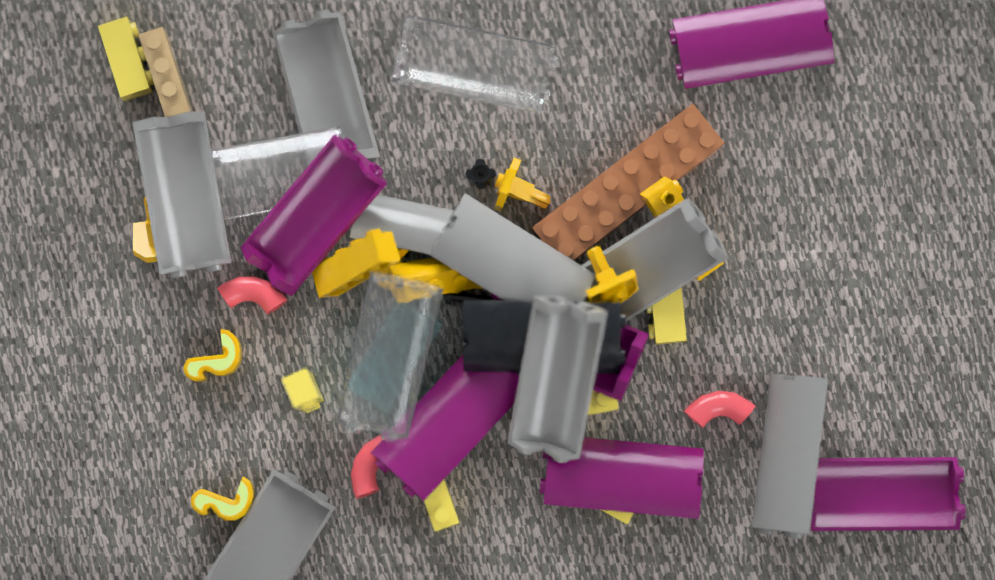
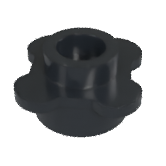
[466,159,496,189]

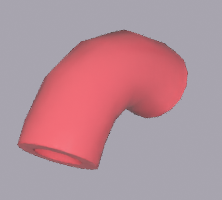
[217,276,288,315]
[683,391,756,428]
[351,433,388,499]

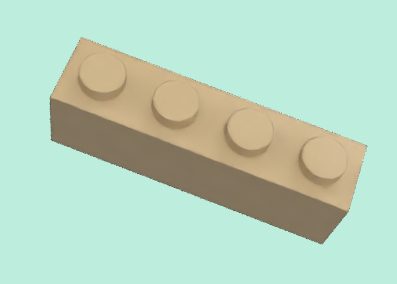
[138,27,192,117]

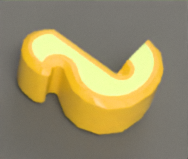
[183,329,242,382]
[191,477,255,520]

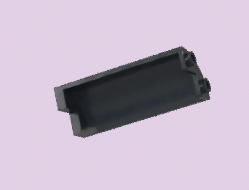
[463,300,626,374]

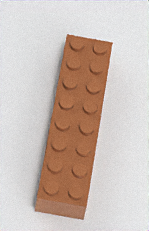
[531,104,724,261]

